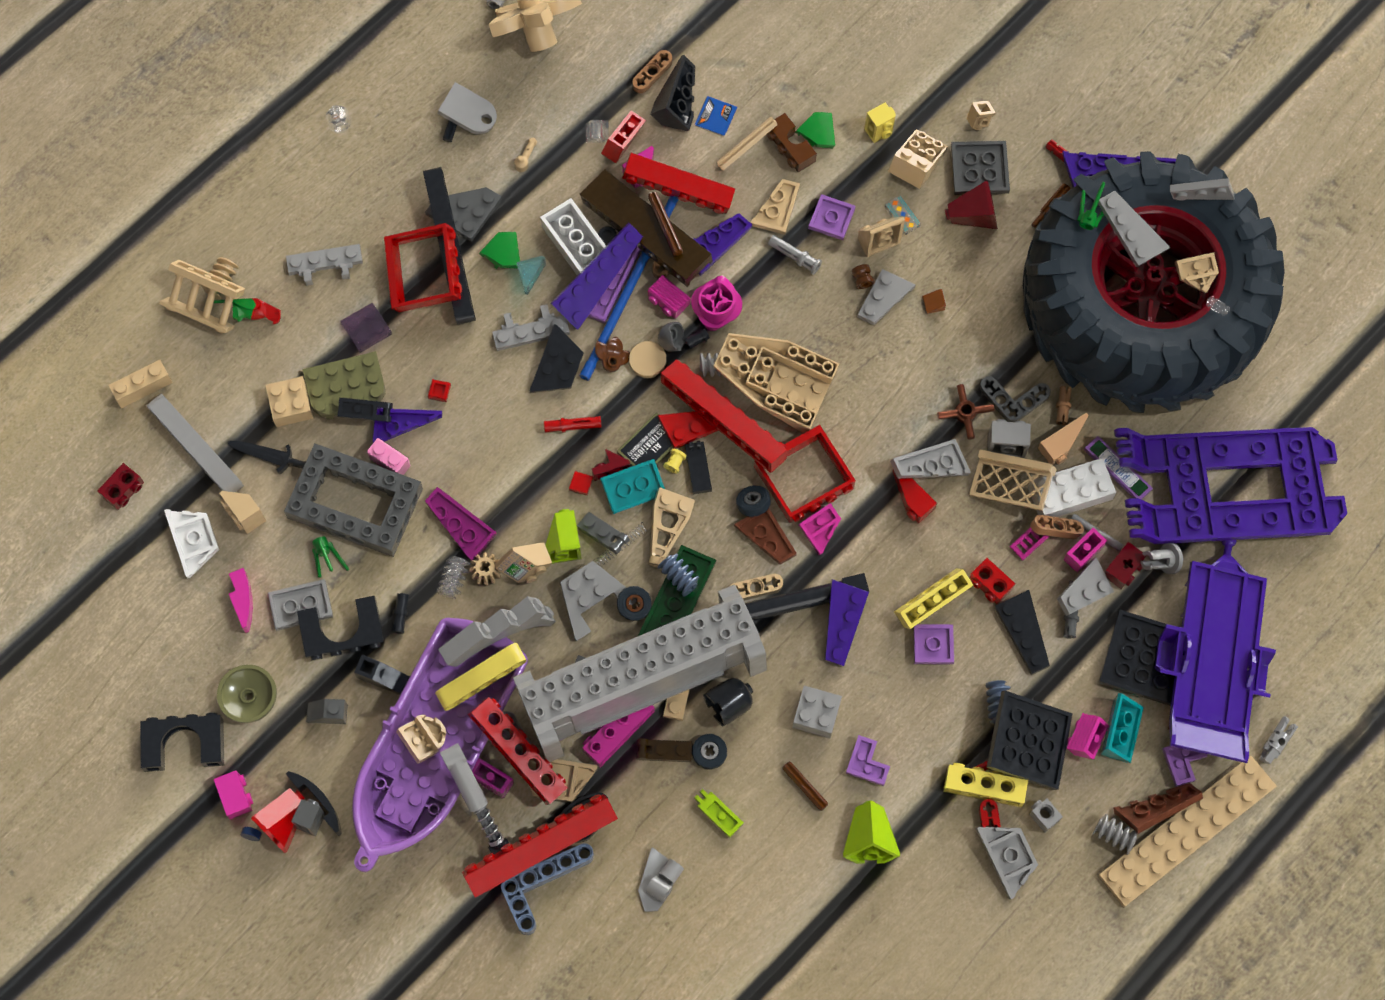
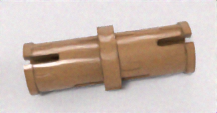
[1056,386,1072,426]

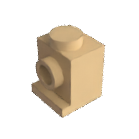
[967,101,996,130]

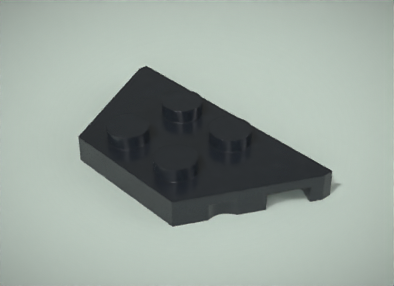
[530,324,584,393]

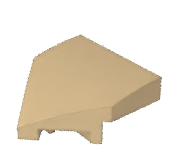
[1175,252,1219,293]

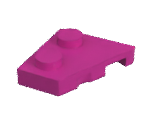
[798,503,841,555]

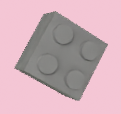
[987,419,1031,458]
[792,686,842,738]

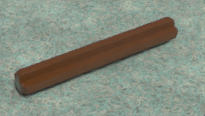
[648,192,683,256]

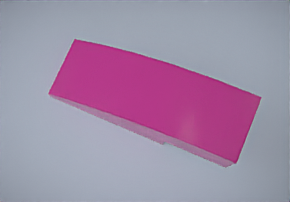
[229,568,253,633]

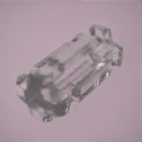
[1206,296,1230,317]

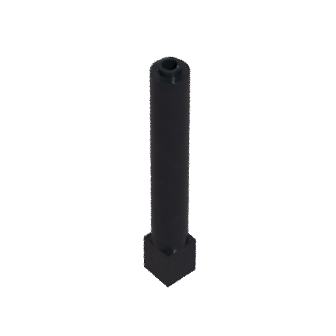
[745,573,869,621]

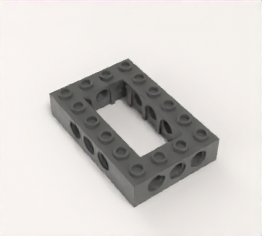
[284,443,423,557]

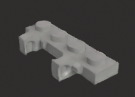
[286,244,363,286]
[492,304,570,351]

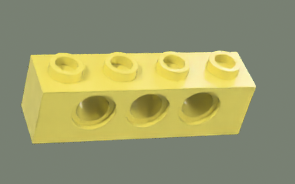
[894,568,973,629]
[943,763,1028,807]

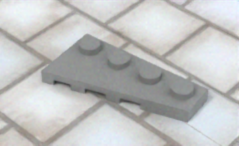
[1098,191,1170,267]
[890,439,971,479]

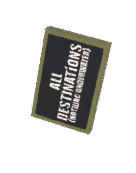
[617,412,673,466]

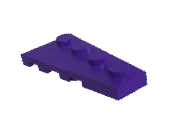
[694,213,752,276]
[825,579,869,666]

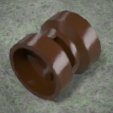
[852,264,874,289]

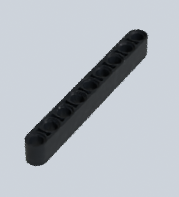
[423,167,476,325]

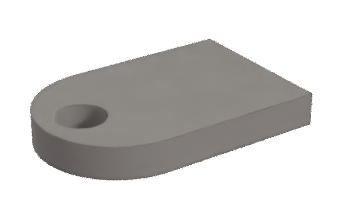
[437,82,497,134]

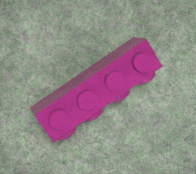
[582,705,655,768]

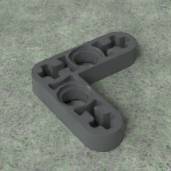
[980,376,1051,422]

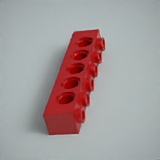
[467,697,568,805]

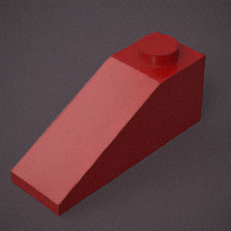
[601,111,646,163]
[893,469,937,523]

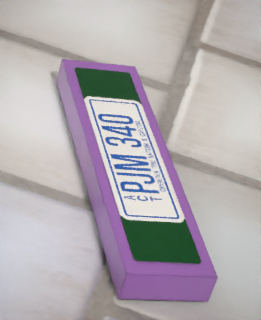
[1084,436,1153,500]

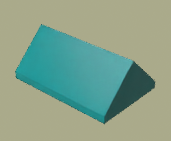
[1101,693,1144,763]

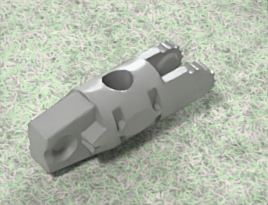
[1259,716,1298,764]

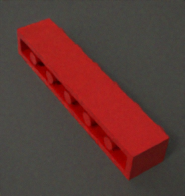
[622,153,736,214]

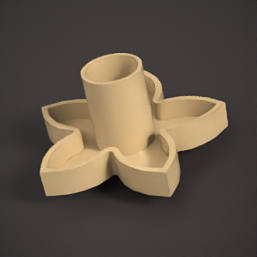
[488,0,582,52]

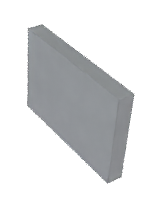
[268,579,333,631]

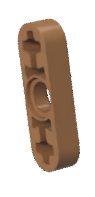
[633,50,672,93]
[1030,515,1084,539]

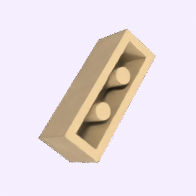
[109,360,173,409]

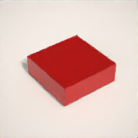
[428,379,451,402]
[569,471,593,495]

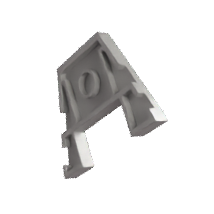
[560,561,636,641]

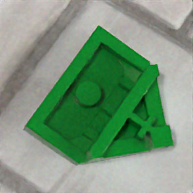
[795,112,836,149]
[479,232,521,269]

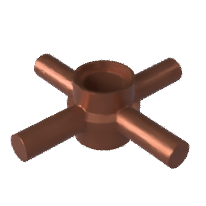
[937,384,995,440]

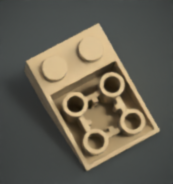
[888,129,948,189]

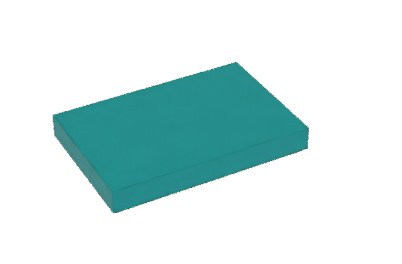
[600,459,665,514]

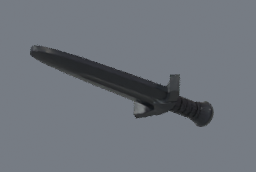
[228,441,306,474]

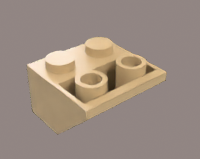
[219,491,266,534]

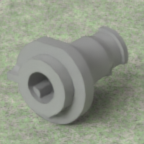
[1141,543,1183,574]

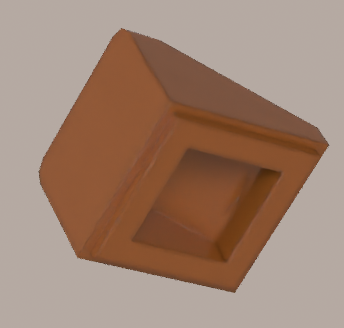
[922,289,946,314]

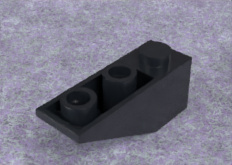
[354,655,410,695]

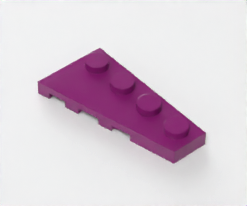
[425,487,497,561]

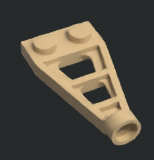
[648,488,695,568]

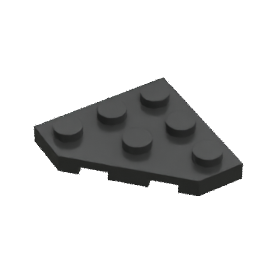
[425,187,502,242]

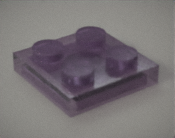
[340,303,392,353]

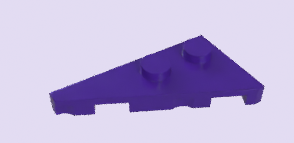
[373,408,443,443]

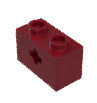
[1104,541,1147,589]

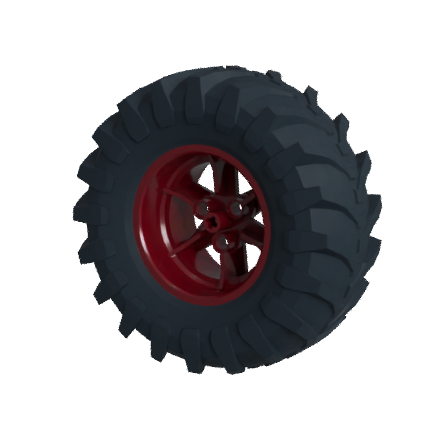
[1022,151,1285,413]

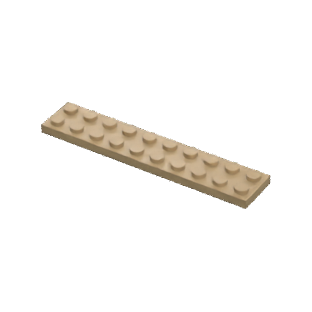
[1098,756,1277,907]

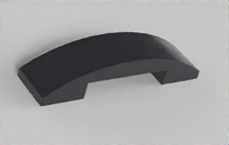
[286,771,342,836]

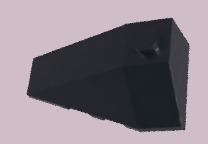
[650,55,695,132]

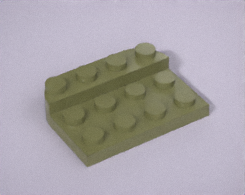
[302,351,386,419]

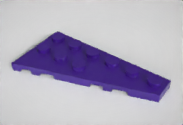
[1062,151,1176,187]

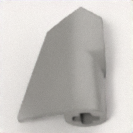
[638,848,684,912]

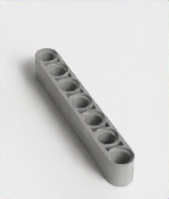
[146,394,244,493]

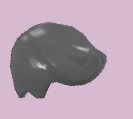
[658,322,685,352]

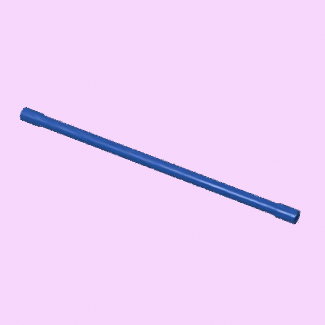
[579,195,679,381]

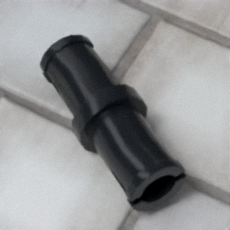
[392,593,409,634]

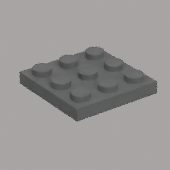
[951,141,1010,195]

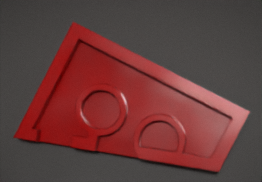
[658,411,719,449]

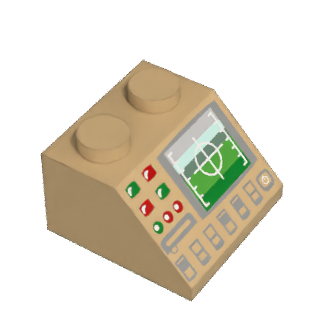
[494,542,552,583]

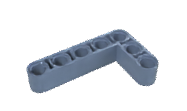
[501,843,594,935]

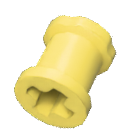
[663,449,686,474]

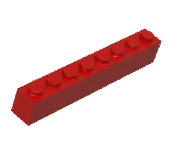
[661,359,787,473]
[462,794,618,898]

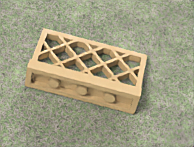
[969,450,1057,511]

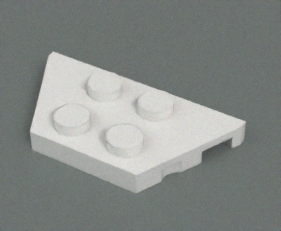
[164,509,219,579]

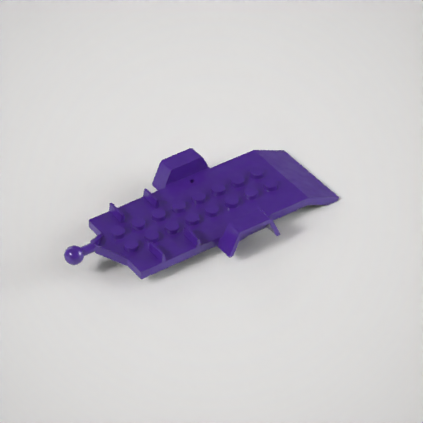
[1155,540,1276,763]

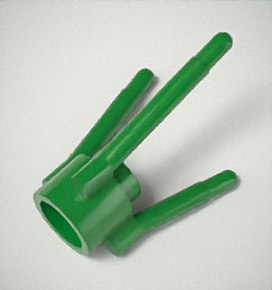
[1077,182,1105,230]
[312,536,349,578]

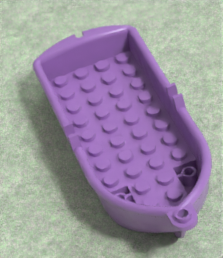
[352,618,528,872]

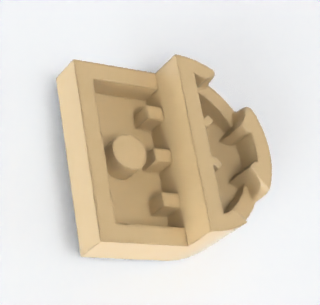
[396,715,446,764]

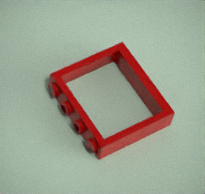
[384,223,462,312]
[754,425,856,523]

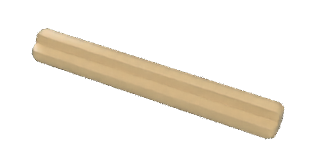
[717,117,777,170]

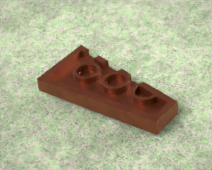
[1113,783,1203,834]

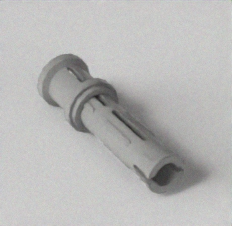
[768,235,822,275]

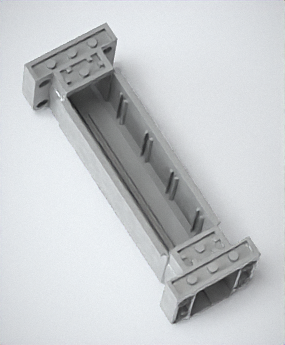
[513,585,767,762]

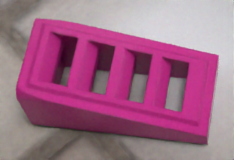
[1010,526,1050,560]

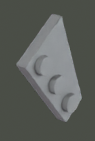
[1170,178,1234,200]
[857,269,916,325]

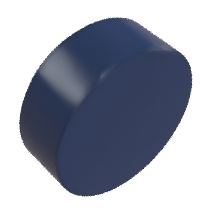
[240,827,262,841]

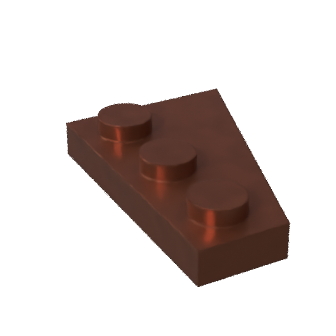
[734,509,797,565]

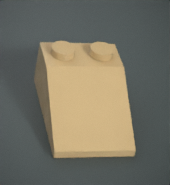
[858,217,905,257]

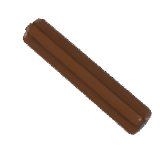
[783,761,828,811]

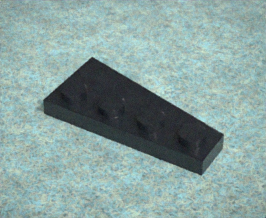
[994,590,1050,675]

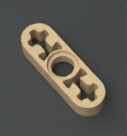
[730,574,783,601]

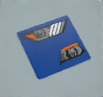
[695,96,737,136]

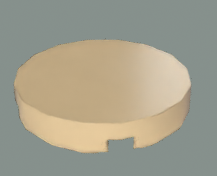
[629,341,666,378]

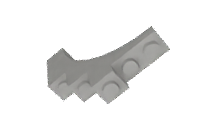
[438,596,556,667]

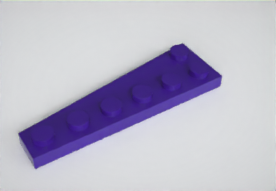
[551,223,643,330]

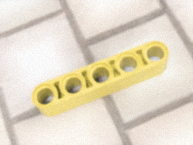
[435,643,527,711]

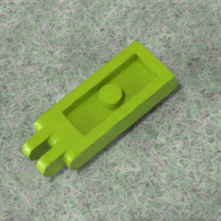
[694,789,744,838]

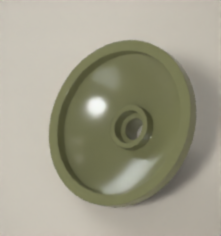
[217,665,277,723]

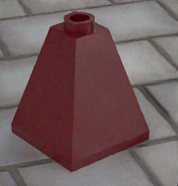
[945,181,998,229]

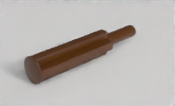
[1031,183,1071,228]

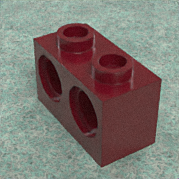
[97,463,144,510]

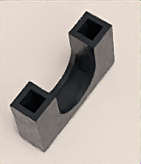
[297,596,385,661]
[140,713,225,772]

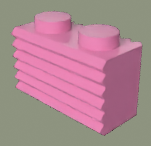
[368,438,411,475]

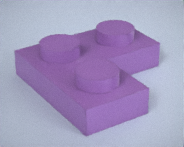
[846,735,890,786]
[1162,746,1208,787]

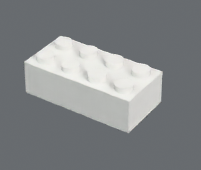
[540,198,606,276]
[1028,458,1116,517]

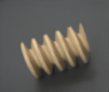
[202,257,239,300]

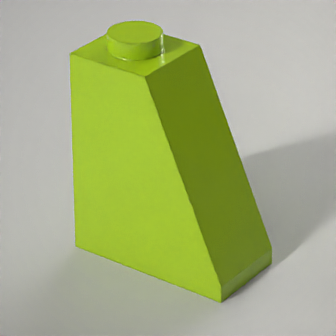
[545,509,582,564]
[843,800,900,864]

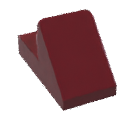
[592,449,631,481]

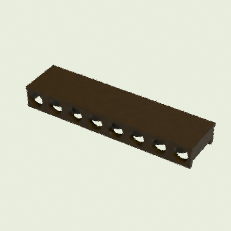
[580,169,713,287]

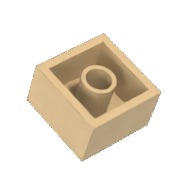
[266,376,314,427]

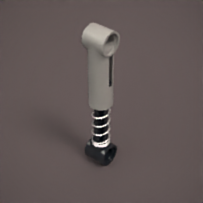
[440,743,509,854]

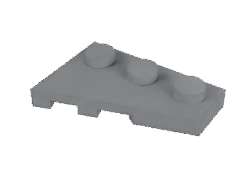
[1057,557,1114,616]

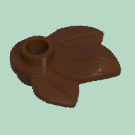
[595,337,630,372]

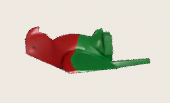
[214,298,281,325]

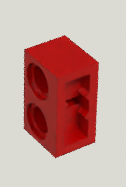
[969,558,1016,605]

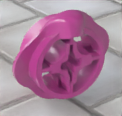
[691,276,742,331]

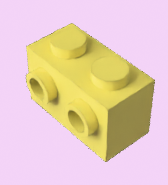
[864,102,896,143]

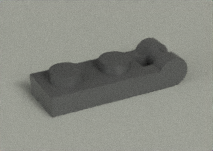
[577,512,630,554]

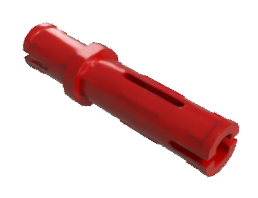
[544,416,601,433]

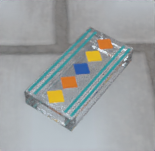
[885,195,921,235]

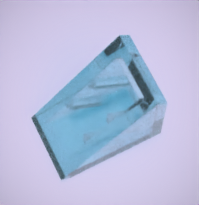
[517,256,546,295]

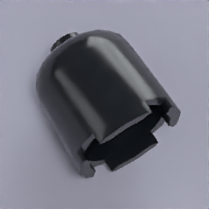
[703,678,753,727]

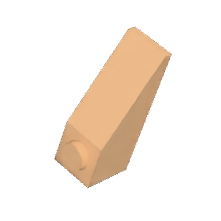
[1038,412,1089,465]

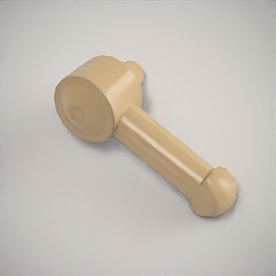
[514,138,537,172]

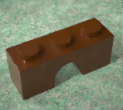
[766,113,817,173]

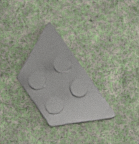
[975,827,1038,899]

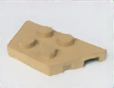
[528,757,597,803]

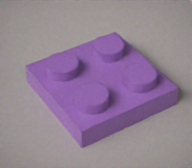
[808,194,856,240]
[913,624,954,664]

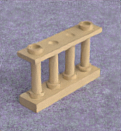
[159,260,245,333]

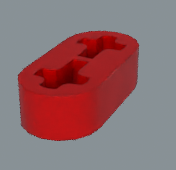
[979,799,1001,827]

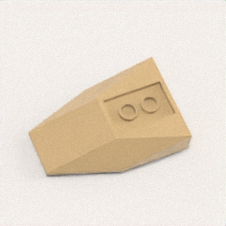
[713,333,839,434]

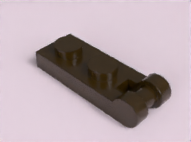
[636,738,692,762]

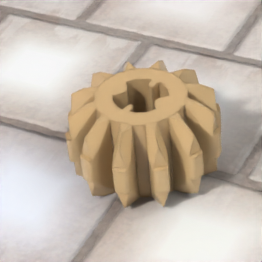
[469,552,501,586]

